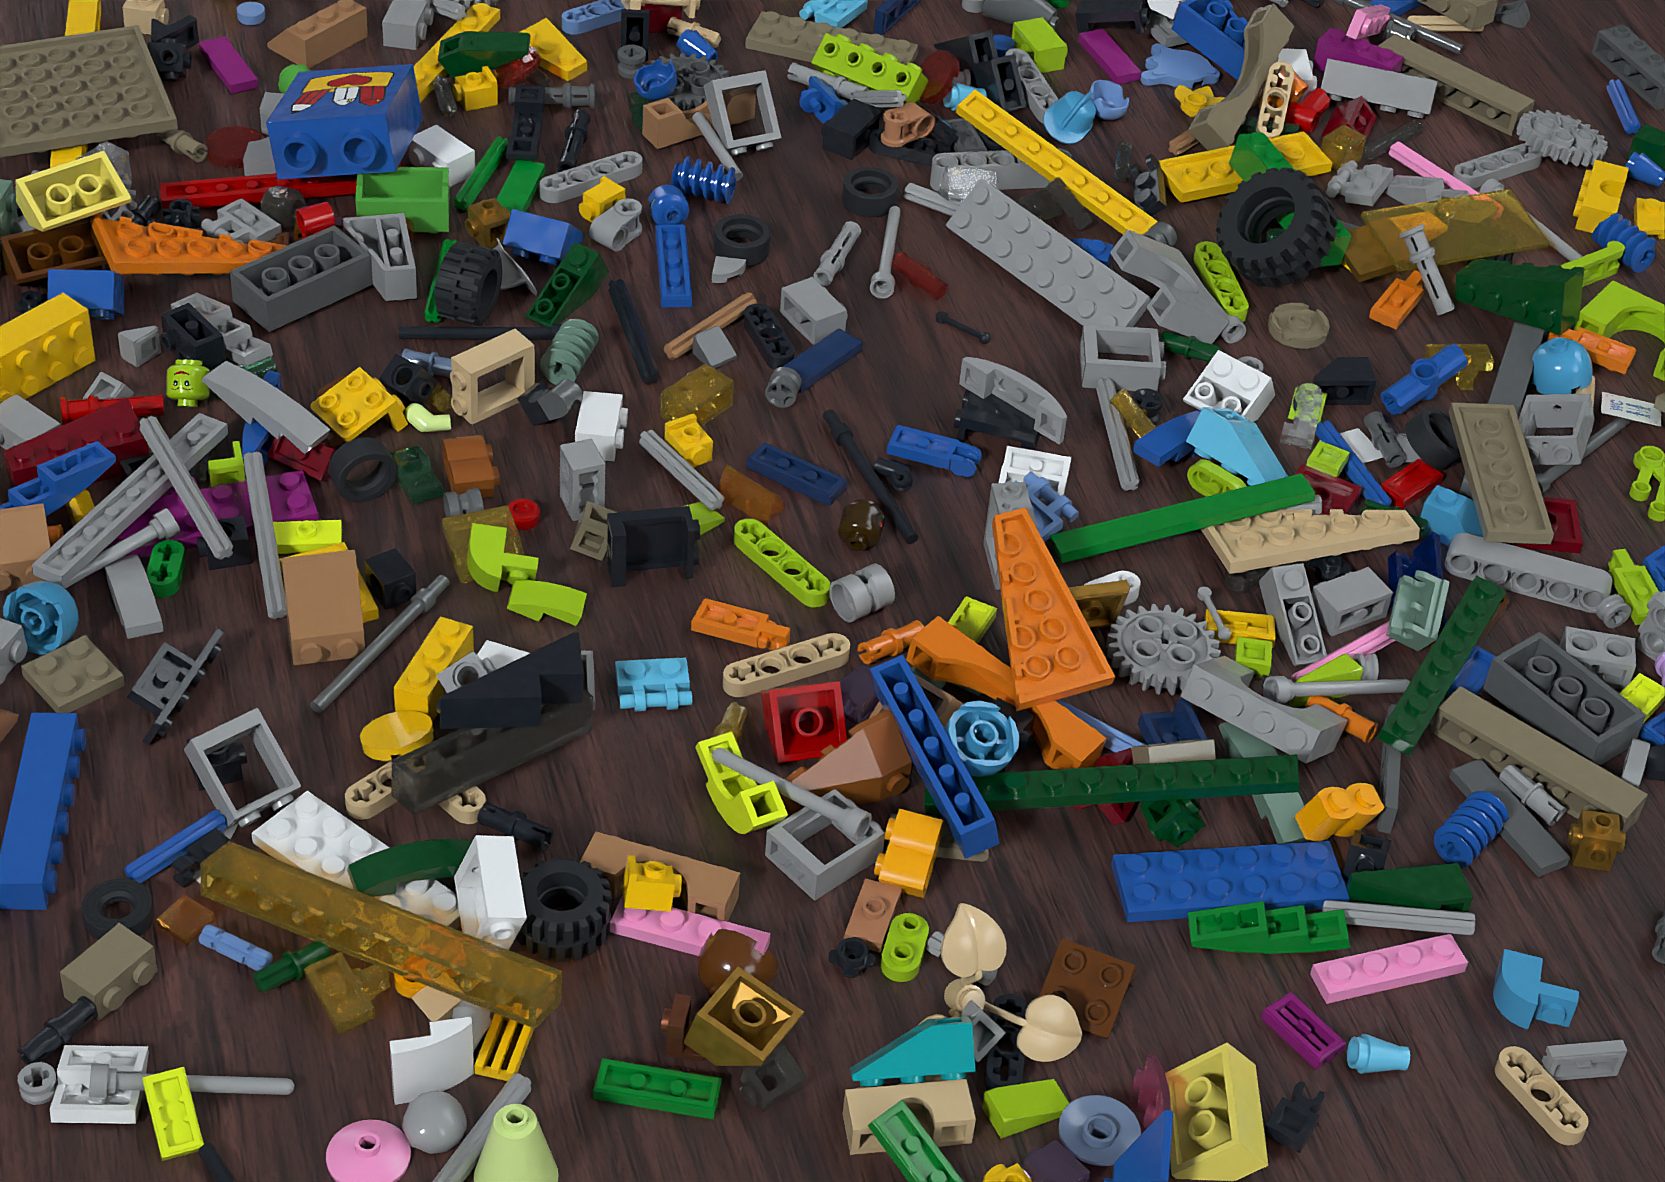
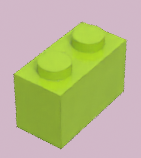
[1012,17,1068,73]

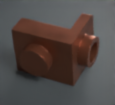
[661,994,706,1061]

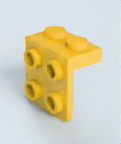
[311,367,408,442]

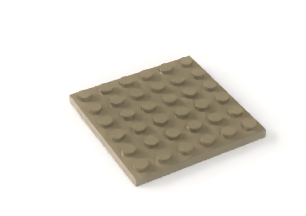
[0,25,178,158]

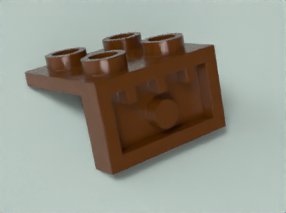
[1039,938,1138,1039]

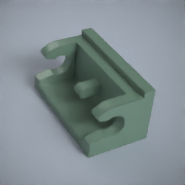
[1386,570,1450,651]

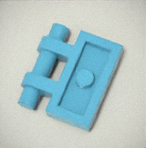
[799,0,868,28]
[615,657,692,712]

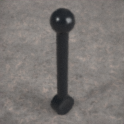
[936,311,991,344]

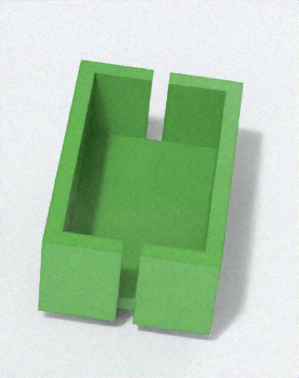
[355,167,450,233]

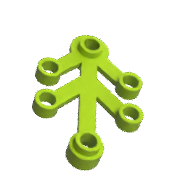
[1629,446,1665,522]

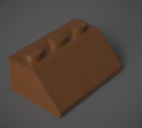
[0,217,108,285]

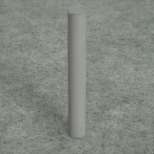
[692,112,743,181]

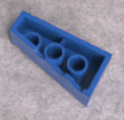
[1171,0,1248,80]

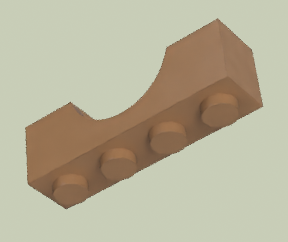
[642,88,756,149]
[580,831,740,922]

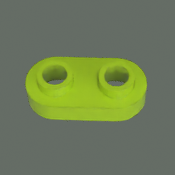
[1187,459,1247,497]
[881,913,929,982]

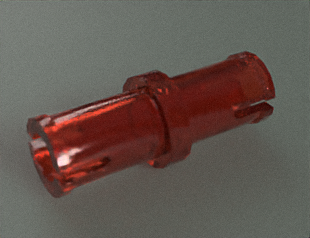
[892,252,948,300]

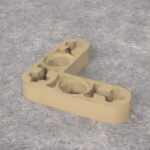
[345,747,486,824]

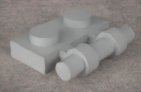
[1326,160,1393,206]
[201,198,281,244]

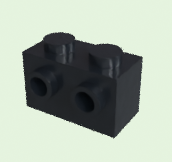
[160,303,226,372]

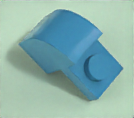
[1493,949,1579,1029]

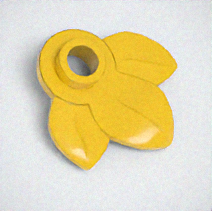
[1174,85,1224,117]

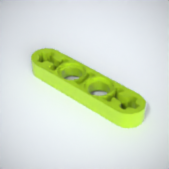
[1193,241,1249,322]
[734,519,830,607]

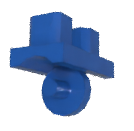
[799,76,848,124]

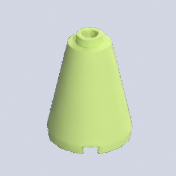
[474,1104,559,1182]

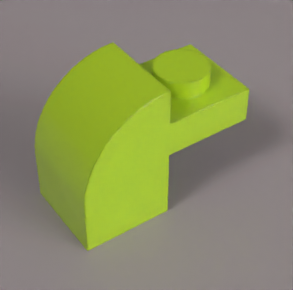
[467,523,539,592]

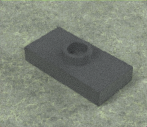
[944,118,987,153]

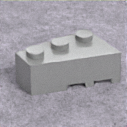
[342,213,417,301]

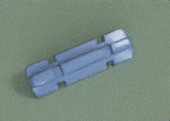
[199,924,273,971]

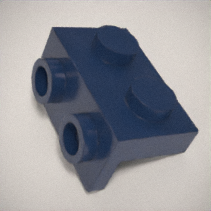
[1137,698,1210,745]

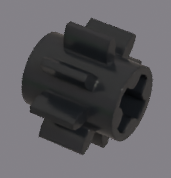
[163,199,201,229]

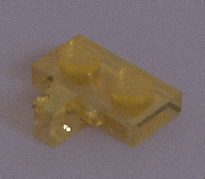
[1424,344,1494,390]
[304,952,391,1034]

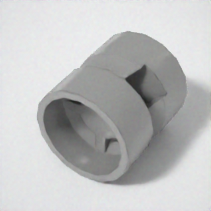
[829,563,895,623]

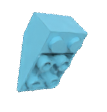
[1186,407,1288,486]

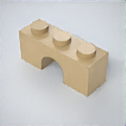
[843,1079,976,1155]

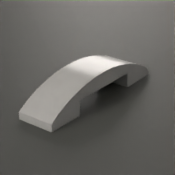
[959,357,1067,444]

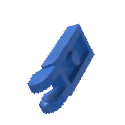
[886,425,982,477]

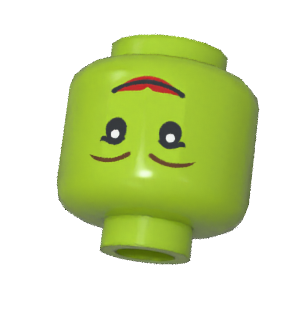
[166,360,210,407]

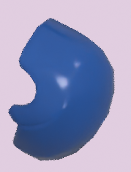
[633,59,677,101]

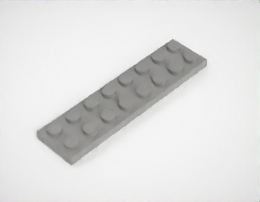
[945,178,1152,327]

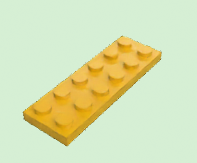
[1159,131,1333,203]

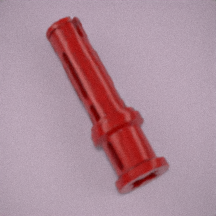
[60,394,164,425]

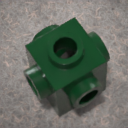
[1139,798,1206,848]

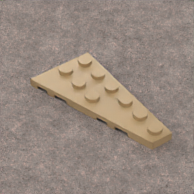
[1201,509,1420,574]

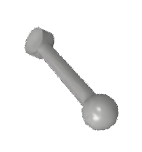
[1197,587,1231,640]

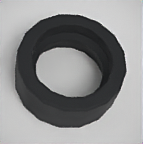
[842,167,899,217]
[713,214,771,266]
[1405,407,1461,470]
[328,437,397,503]

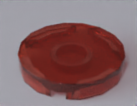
[492,46,541,89]
[919,50,959,104]
[205,126,264,168]

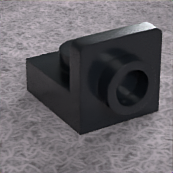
[1342,830,1392,880]

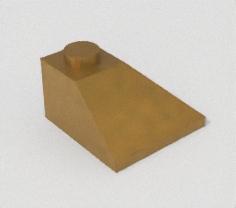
[683,966,804,1066]

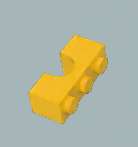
[1573,160,1629,233]
[394,616,474,722]

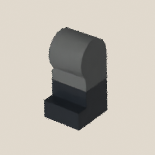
[517,379,583,426]

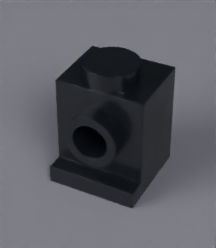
[186,738,247,791]

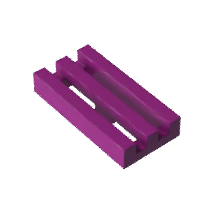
[1261,992,1347,1070]

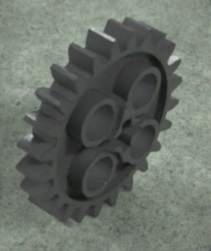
[644,53,729,111]

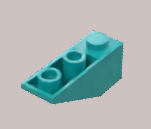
[850,1016,976,1087]

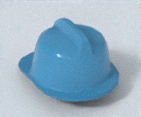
[1043,91,1096,144]

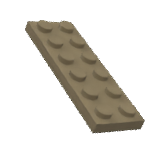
[745,11,919,65]
[1448,402,1554,544]

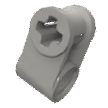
[589,198,642,252]

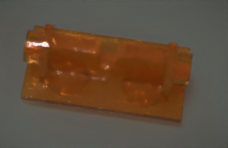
[717,465,785,525]

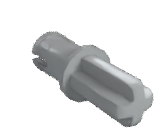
[1499,765,1566,826]

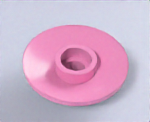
[326,1120,411,1182]

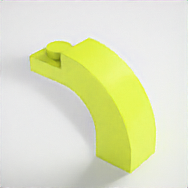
[695,732,788,834]

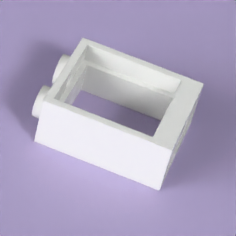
[454,835,527,961]

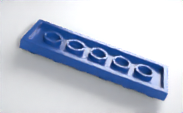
[1111,841,1350,922]

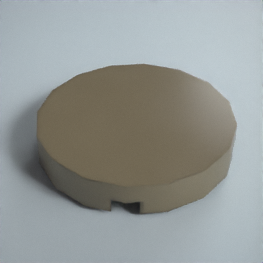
[1268,303,1330,349]

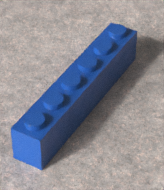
[870,655,1000,859]
[0,713,86,910]

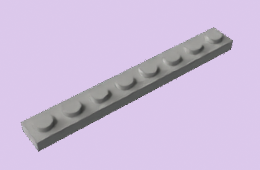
[32,413,228,587]

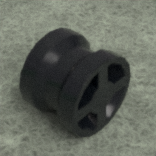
[1128,388,1164,428]

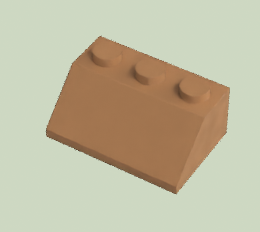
[267,0,368,68]
[0,503,51,591]

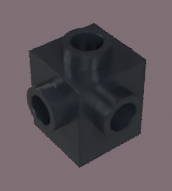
[148,38,192,82]

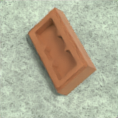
[844,878,902,953]

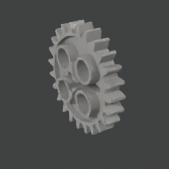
[1516,110,1608,167]
[1106,604,1221,695]

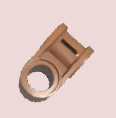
[880,102,935,147]

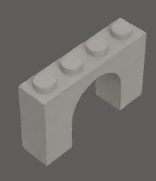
[1110,229,1229,344]
[1180,656,1348,763]

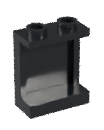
[1075,0,1154,34]
[954,390,1041,451]
[606,506,700,587]

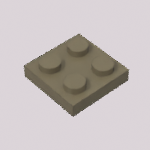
[21,635,125,713]

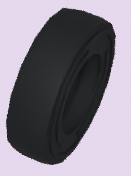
[81,878,154,940]

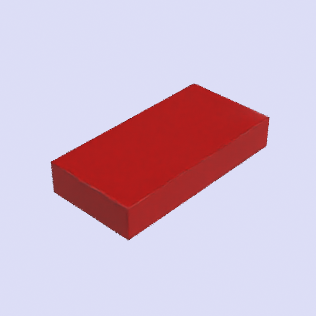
[1380,458,1444,510]

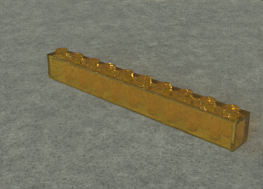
[200,841,563,1029]

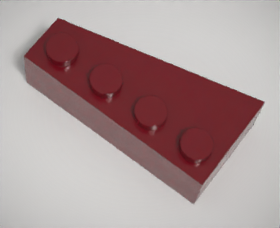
[3,398,149,488]

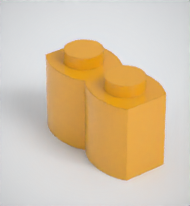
[1294,783,1384,841]
[874,809,944,898]

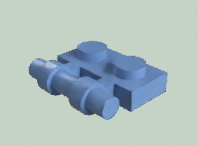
[1015,471,1079,542]

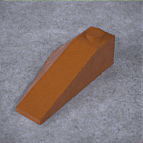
[780,709,912,820]

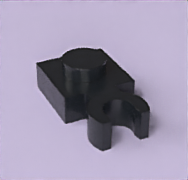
[1264,1081,1325,1153]

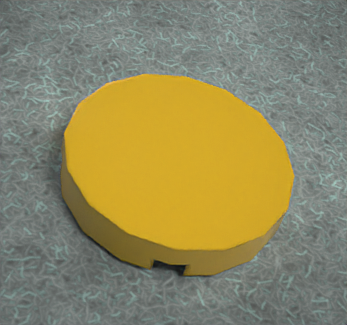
[360,710,434,761]

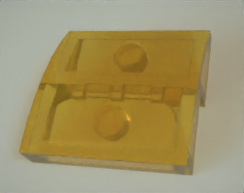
[442,505,525,583]

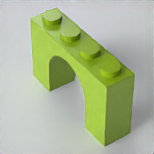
[1574,281,1665,381]

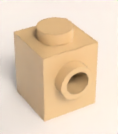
[122,0,169,35]

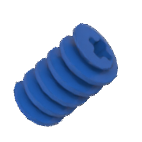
[671,156,736,205]
[1591,213,1656,273]
[1433,791,1509,868]

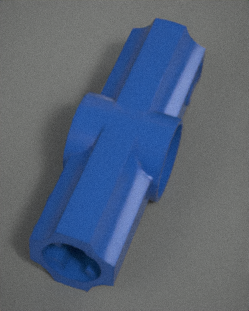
[1381,344,1467,415]

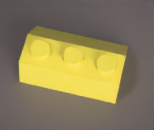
[16,151,132,232]
[1162,1043,1268,1181]

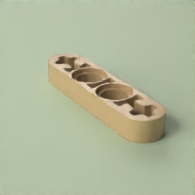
[722,633,850,697]

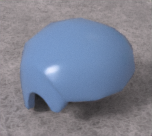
[1089,80,1129,121]

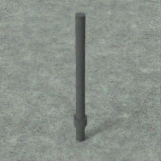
[1332,0,1463,55]
[1536,417,1631,494]
[310,575,450,714]

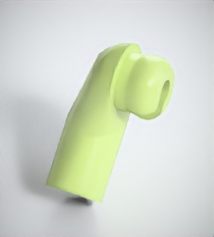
[405,403,451,432]

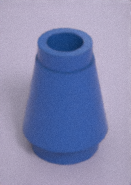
[677,29,719,62]
[1625,151,1665,188]

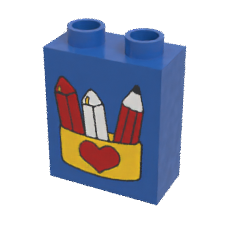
[266,64,423,179]

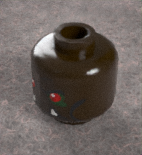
[838,499,885,551]

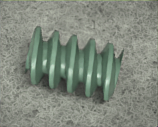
[540,318,599,385]

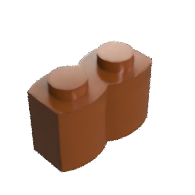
[442,435,500,498]

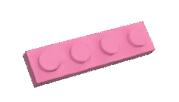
[1346,4,1391,39]
[610,895,770,956]
[1310,934,1468,1004]

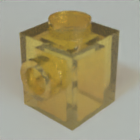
[1321,124,1366,171]

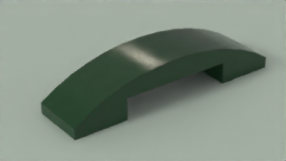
[347,839,472,899]

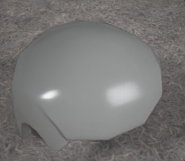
[402,1090,467,1154]

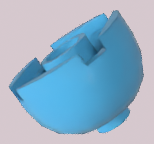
[1530,337,1593,395]
[3,580,79,655]
[945,701,1019,777]

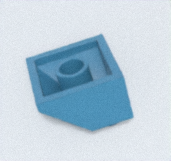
[1420,485,1483,546]

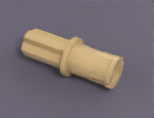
[667,17,721,48]

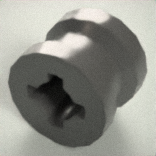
[618,45,646,79]
[765,367,802,408]

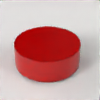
[506,499,540,530]

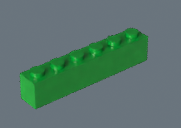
[1229,132,1352,267]

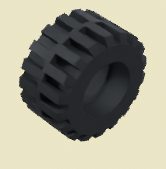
[435,241,502,326]
[517,857,611,962]

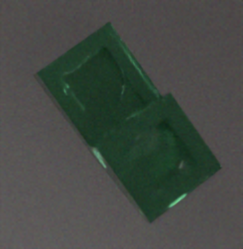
[390,445,444,504]

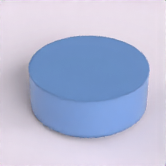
[237,2,265,25]

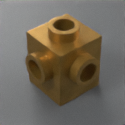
[465,198,510,248]
[1568,809,1626,872]

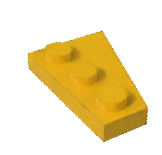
[519,18,587,81]

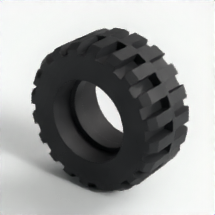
[1216,167,1337,287]

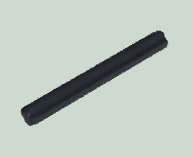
[608,279,659,385]

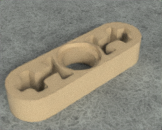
[1256,61,1294,139]
[1495,1046,1589,1145]

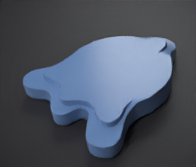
[1140,44,1220,89]

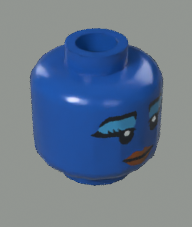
[647,185,689,225]

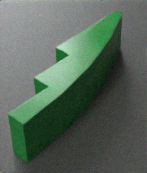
[1188,901,1350,954]

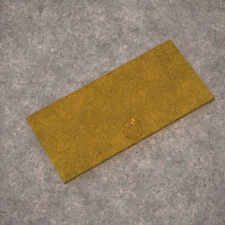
[1361,189,1549,272]

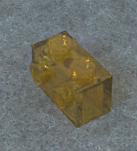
[661,363,734,426]

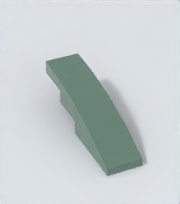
[1219,722,1309,844]

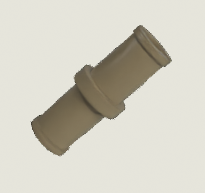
[156,129,208,162]

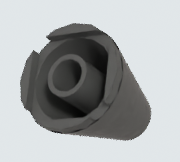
[981,0,1059,29]

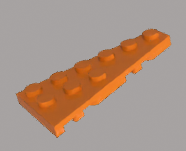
[90,213,287,275]
[992,507,1115,711]

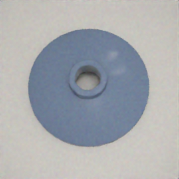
[1058,1095,1141,1166]

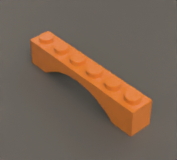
[906,616,1107,770]

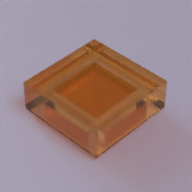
[157,894,215,946]

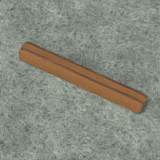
[664,292,757,360]

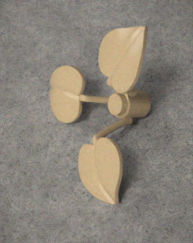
[918,903,1082,1082]

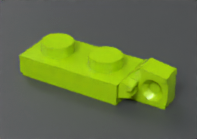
[1608,549,1658,625]

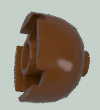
[698,929,779,998]

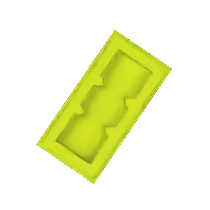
[273,520,342,554]
[948,597,997,644]
[1619,673,1665,723]
[142,1067,204,1161]

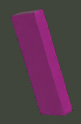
[1078,29,1141,84]
[199,36,258,94]

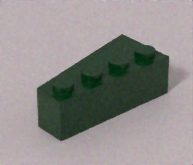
[1454,259,1584,335]

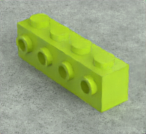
[811,33,928,104]

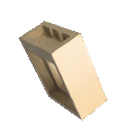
[450,329,535,425]

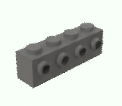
[1591,25,1665,110]

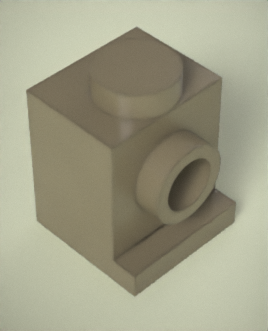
[570,501,617,561]

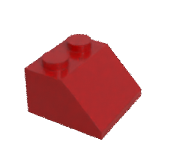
[761,681,847,763]

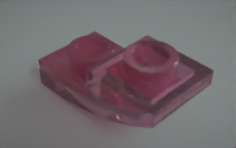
[1132,1053,1171,1128]

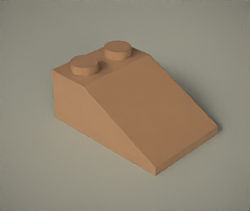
[282,549,365,665]

